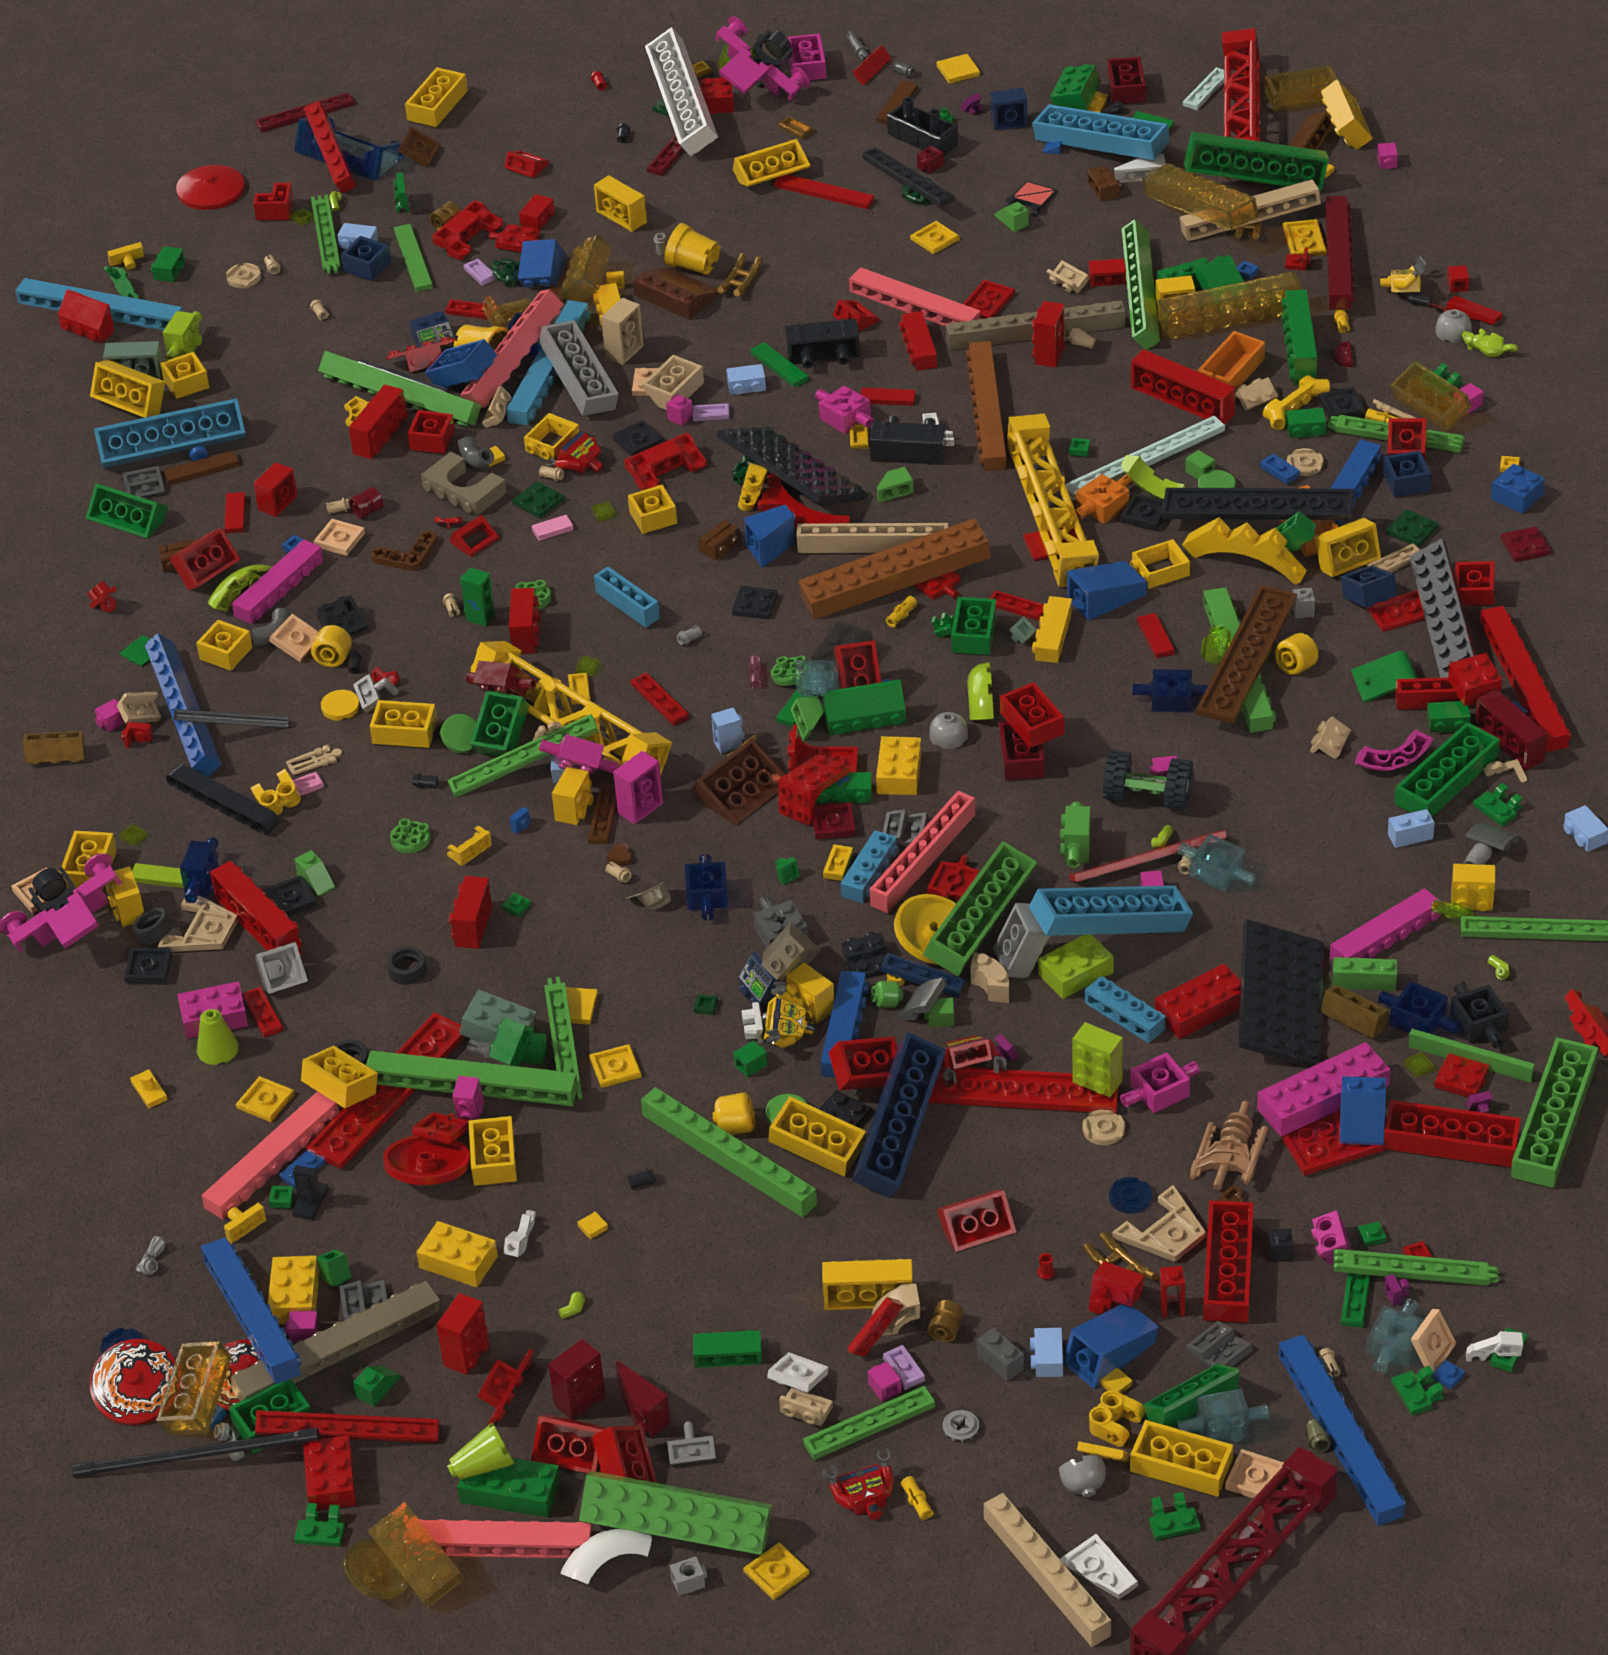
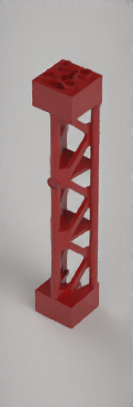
[1222,28,1260,179]

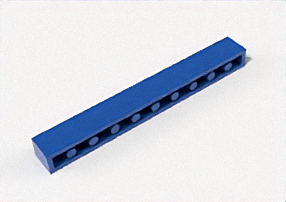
[145,633,222,777]
[201,1237,302,1384]
[1278,1335,1406,1526]

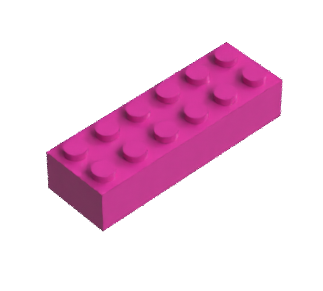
[1257,1042,1390,1137]

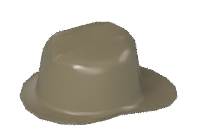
[625,879,671,910]

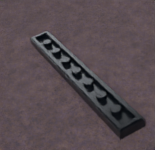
[862,147,955,207]

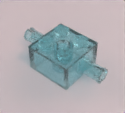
[795,660,838,696]
[1177,834,1257,892]
[1366,1299,1425,1374]
[1176,1389,1270,1442]

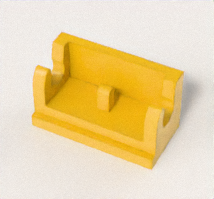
[447,826,492,866]

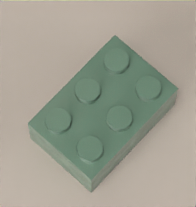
[103,341,163,380]
[460,989,536,1046]

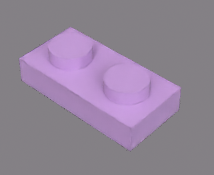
[883,1345,925,1390]

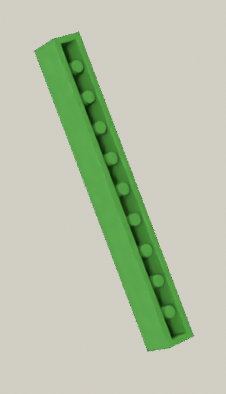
[1122,219,1160,350]
[318,351,482,427]
[1203,587,1276,733]
[366,1051,578,1106]
[641,1087,817,1218]

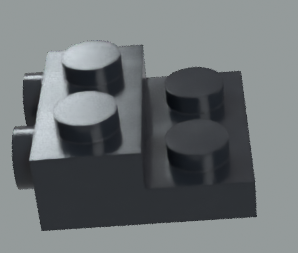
[316,595,368,636]
[842,932,888,978]

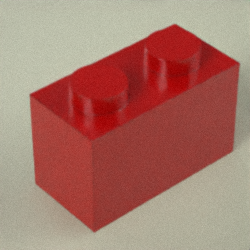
[519,194,556,230]
[1089,259,1126,287]

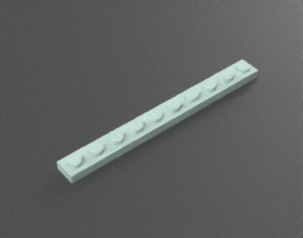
[1065,416,1225,501]

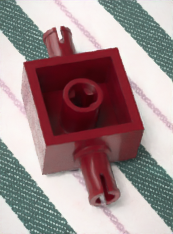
[466,660,537,699]

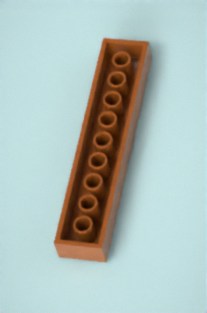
[798,518,991,619]

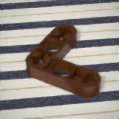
[371,530,437,571]

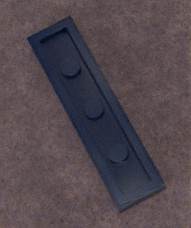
[880,953,966,998]

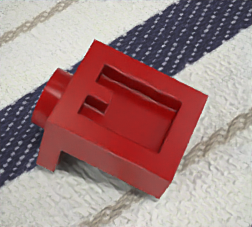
[1285,248,1311,271]
[121,722,154,748]

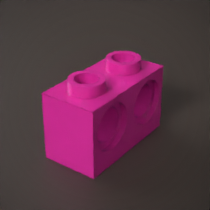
[452,1076,484,1120]
[1311,1210,1351,1264]

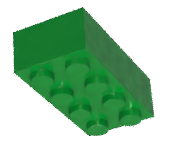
[457,1458,561,1518]

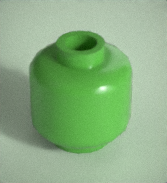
[871,981,903,1008]

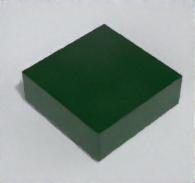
[693,994,718,1015]

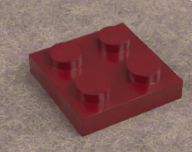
[1500,526,1551,563]
[813,802,855,840]

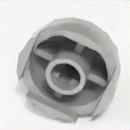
[1435,309,1472,343]
[929,712,968,749]
[1059,1455,1106,1497]

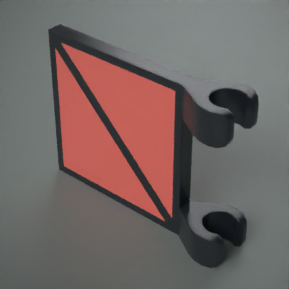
[1006,181,1057,217]

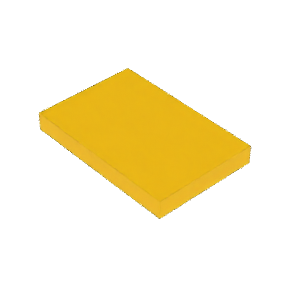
[1283,219,1327,257]

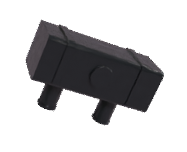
[887,97,958,157]
[785,319,860,369]
[870,416,947,465]

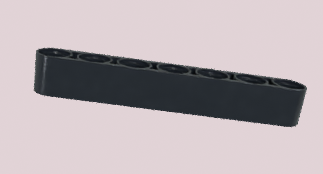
[166,764,280,836]

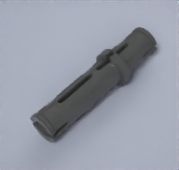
[846,31,869,62]

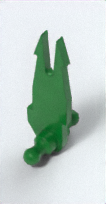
[104,266,140,299]

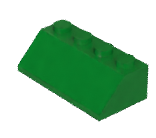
[85,483,168,539]
[823,680,906,735]
[1143,1364,1240,1428]

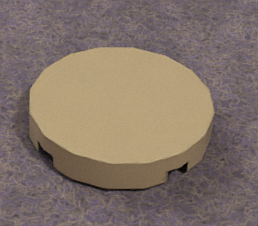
[226,263,261,288]
[1287,448,1324,476]
[1083,1110,1125,1145]

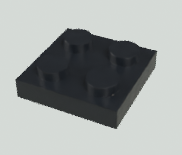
[1318,387,1365,420]
[613,420,663,456]
[1121,493,1164,530]
[732,586,778,620]
[264,875,317,917]
[124,948,172,983]
[819,1090,872,1127]

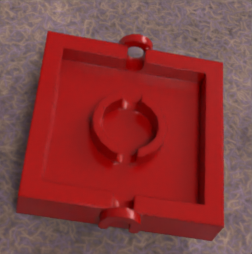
[1434,1053,1489,1097]
[412,1112,469,1144]

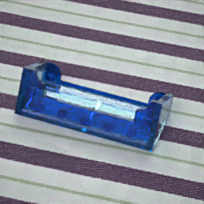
[294,117,402,180]

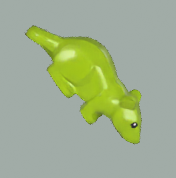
[1462,329,1518,357]

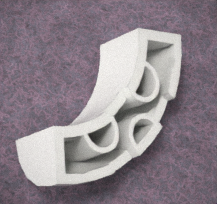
[560,1529,652,1584]

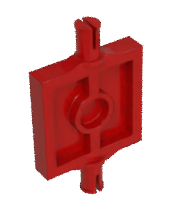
[489,224,540,252]
[912,571,961,600]
[927,855,980,901]

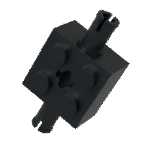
[1450,982,1509,1049]

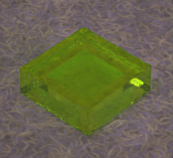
[290,208,314,226]
[591,501,616,522]
[575,656,600,676]
[118,823,147,846]
[1404,1051,1434,1078]

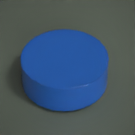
[189,446,209,462]

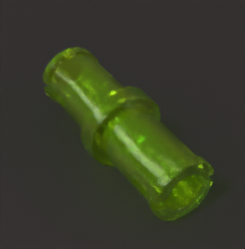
[1431,900,1473,919]

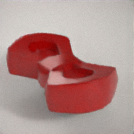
[434,517,463,529]
[371,667,399,685]

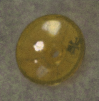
[343,1540,410,1600]

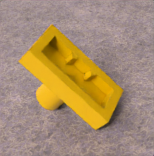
[107,242,144,270]
[130,1070,167,1109]
[224,1203,266,1244]

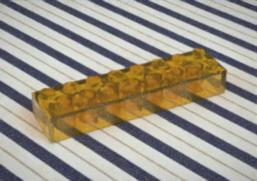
[1142,164,1259,231]
[1158,272,1301,340]

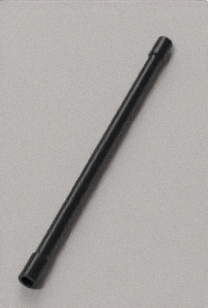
[72,1427,320,1478]

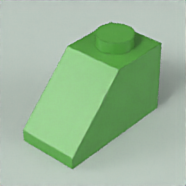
[994,202,1029,232]
[877,467,913,503]
[791,696,824,741]
[294,850,335,897]

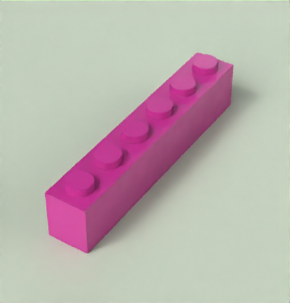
[232,540,323,624]
[1330,888,1441,960]

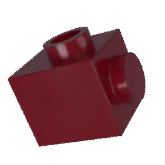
[917,145,944,174]

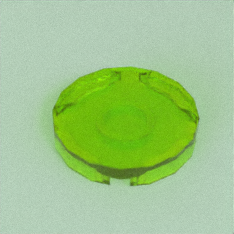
[1201,625,1231,664]

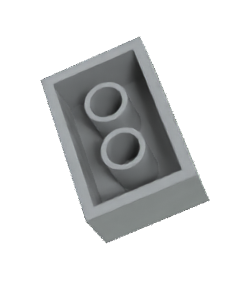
[993,903,1050,978]

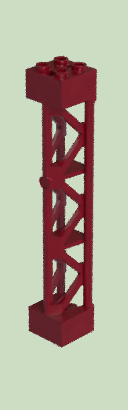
[1130,1446,1338,1655]

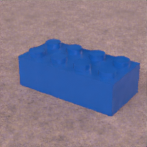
[425,339,497,388]

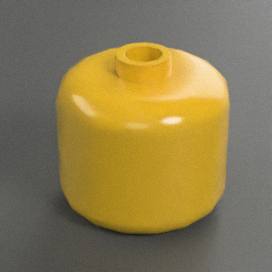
[311,625,352,668]
[1275,633,1318,675]
[713,1092,756,1136]

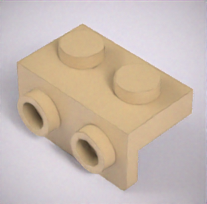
[1046,261,1090,294]
[1235,377,1278,411]
[482,386,512,428]
[117,691,161,724]
[1310,717,1351,759]
[779,1387,833,1426]

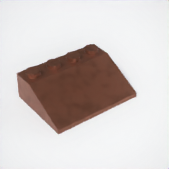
[633,267,721,320]
[690,738,785,825]

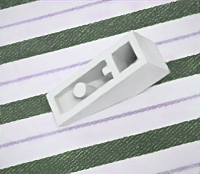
[1114,154,1166,183]

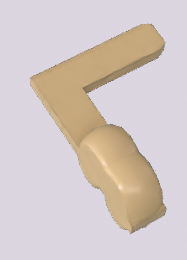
[1483,759,1527,783]

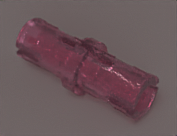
[748,655,763,689]

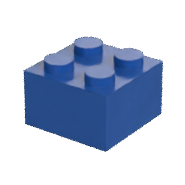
[1491,463,1545,514]

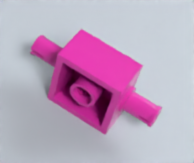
[815,385,874,434]
[539,734,618,775]
[1120,1052,1200,1113]

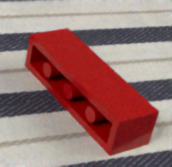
[899,311,937,371]
[1395,677,1477,710]

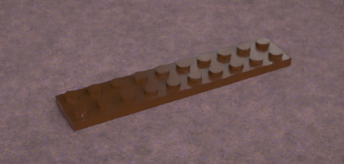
[1196,585,1297,724]

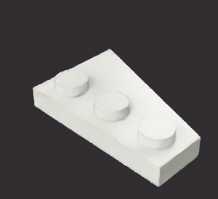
[1060,1534,1139,1599]

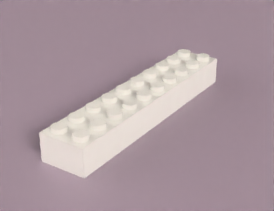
[645,27,718,156]

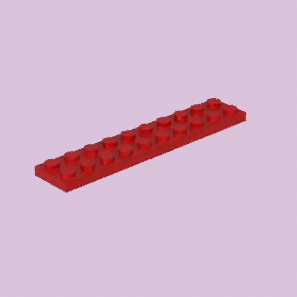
[306,1012,466,1169]
[928,1066,1119,1114]

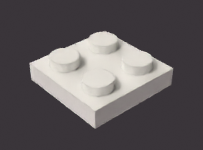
[767,1352,828,1393]

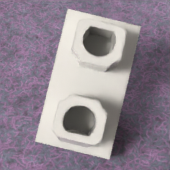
[742,1002,767,1043]

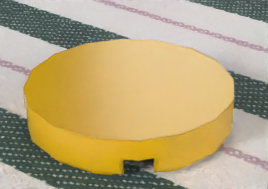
[321,690,360,721]

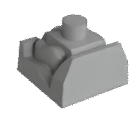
[255,942,308,994]

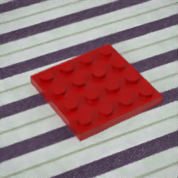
[1280,1110,1384,1176]

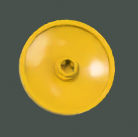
[894,894,956,965]

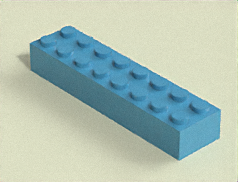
[1032,104,1170,160]
[94,398,245,468]
[1029,886,1193,936]

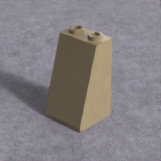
[762,922,821,980]

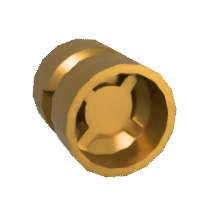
[430,201,461,230]
[928,1300,964,1343]

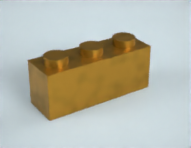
[23,731,85,764]
[1321,984,1389,1038]

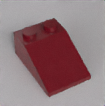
[615,1360,671,1439]

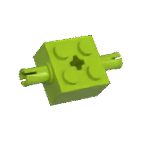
[163,311,202,361]

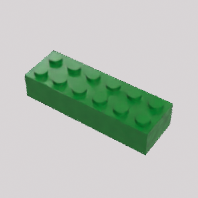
[1281,290,1317,386]
[1394,722,1500,817]

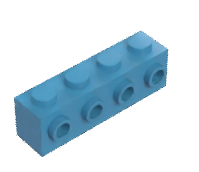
[594,567,660,628]
[840,830,899,903]
[1085,976,1165,1043]

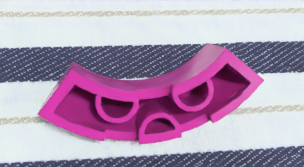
[1355,729,1433,771]

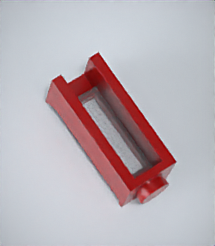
[1159,1266,1185,1318]

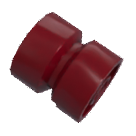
[349,487,384,519]

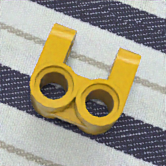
[738,463,768,512]
[250,769,301,815]
[1089,1390,1146,1447]

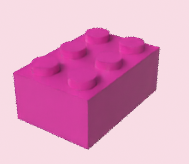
[787,33,826,80]
[614,751,663,824]
[177,981,248,1039]

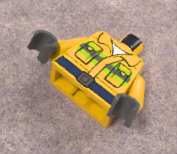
[1380,255,1426,292]
[764,981,815,1049]

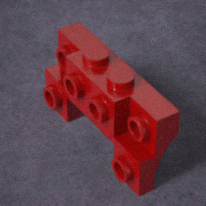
[432,200,504,260]
[624,432,707,491]
[1564,989,1608,1057]

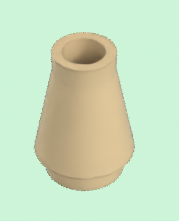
[1068,328,1096,349]

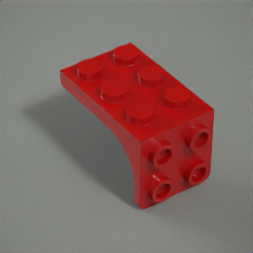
[787,725,858,772]
[778,754,850,825]

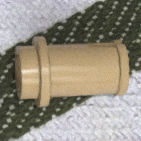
[264,255,281,275]
[310,300,329,320]
[539,465,564,482]
[326,498,350,515]
[443,593,461,617]
[1178,850,1196,875]
[606,862,631,883]
[1318,1348,1341,1377]

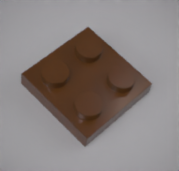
[397,126,440,168]

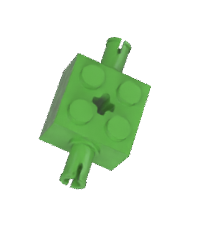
[1060,802,1090,868]

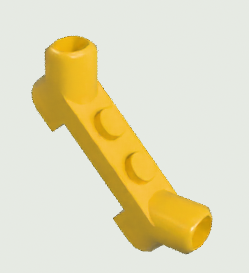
[1263,375,1330,430]

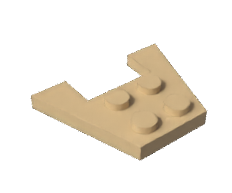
[158,891,238,952]
[1112,1185,1206,1262]

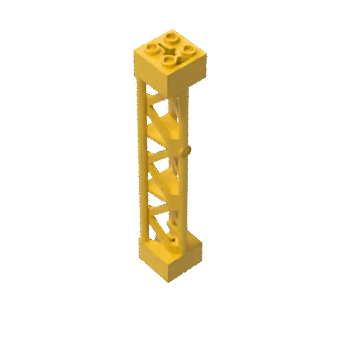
[1007,414,1099,587]
[470,641,672,777]

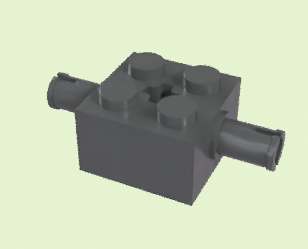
[753,895,808,948]

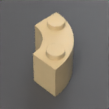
[970,953,1009,1003]
[872,1283,920,1336]

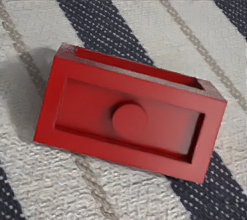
[504,150,549,178]
[833,300,879,332]
[449,515,499,557]

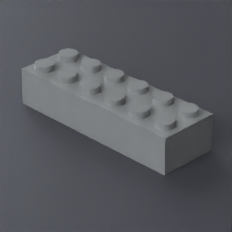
[539,320,619,416]

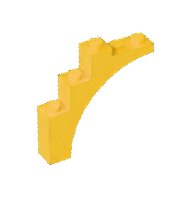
[1182,517,1307,584]

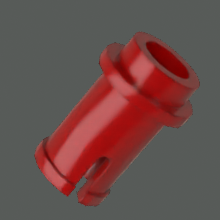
[591,71,607,91]
[1037,1253,1055,1279]

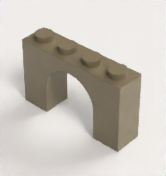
[421,452,507,516]

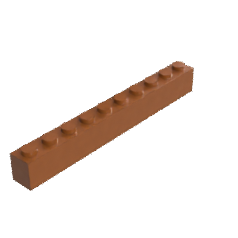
[966,341,1006,471]

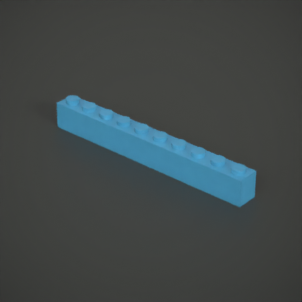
[15,278,183,330]
[506,300,591,426]

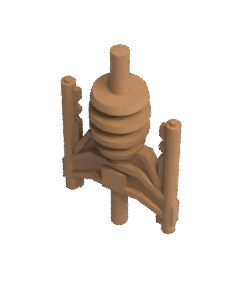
[1189,1101,1268,1190]

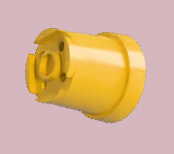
[664,223,720,275]
[454,325,509,350]

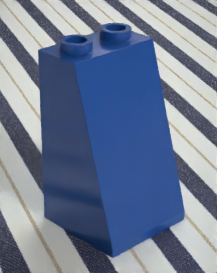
[1067,561,1147,621]
[1063,1304,1159,1389]

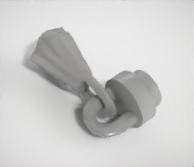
[136,1236,165,1275]
[214,1423,245,1461]

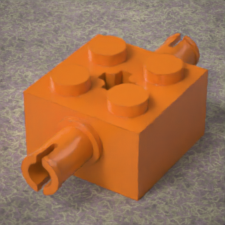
[1075,474,1133,524]

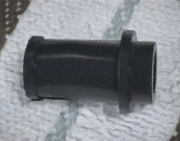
[1102,101,1124,115]
[617,123,630,143]
[1408,292,1432,307]
[346,650,361,674]
[413,772,438,788]
[627,1168,656,1189]

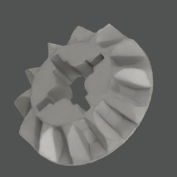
[943,1410,979,1443]

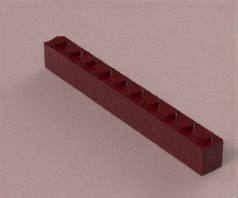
[1325,196,1355,310]

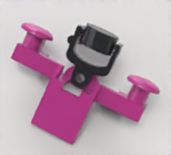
[715,16,810,101]
[0,854,122,952]

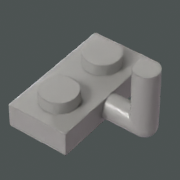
[353,674,399,713]
[667,1421,716,1466]

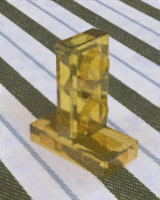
[482,296,531,328]

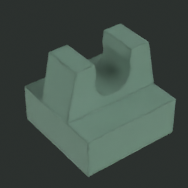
[1010,617,1037,644]

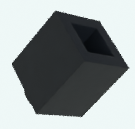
[1269,1229,1293,1262]

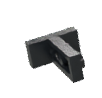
[292,1165,328,1221]

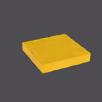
[937,54,980,84]
[910,221,960,254]
[566,987,598,1024]
[589,1044,641,1088]
[236,1076,295,1122]
[1077,1441,1129,1463]
[743,1542,810,1600]

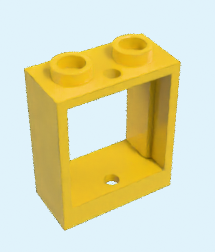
[524,413,579,461]
[1130,539,1190,589]

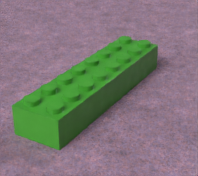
[923,841,1037,976]
[1511,1037,1598,1188]
[579,1471,773,1555]

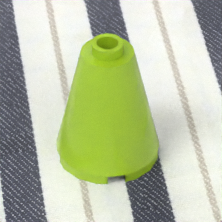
[197,1009,238,1065]
[447,1423,514,1480]

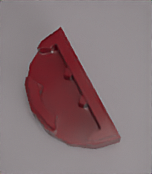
[1333,341,1353,368]

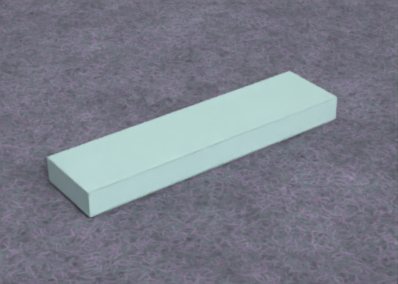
[1183,67,1224,110]

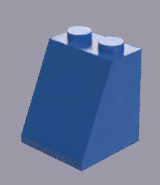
[518,239,568,288]
[744,505,797,567]
[1340,1076,1386,1145]

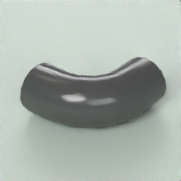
[457,436,494,469]
[252,608,291,646]

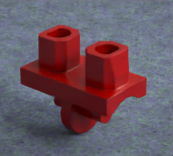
[87,580,117,613]

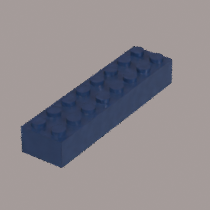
[852,1032,946,1198]

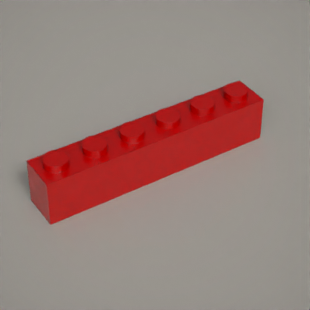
[304,101,357,193]

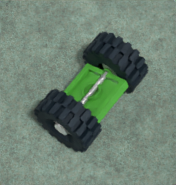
[1103,750,1193,810]

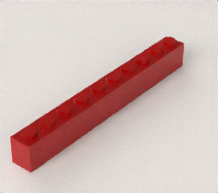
[1480,606,1571,752]

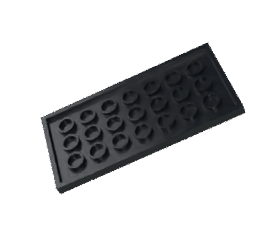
[716,426,868,503]
[1238,919,1324,1068]

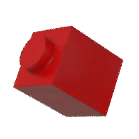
[1447,265,1469,293]

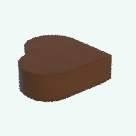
[606,843,632,866]
[1217,1186,1244,1202]

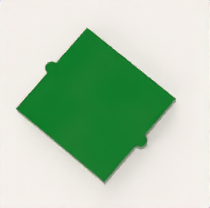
[119,635,150,667]

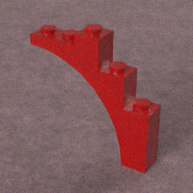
[758,473,850,529]

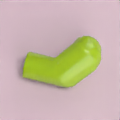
[329,191,342,211]
[1151,825,1173,848]
[1487,955,1509,980]
[558,1292,585,1319]

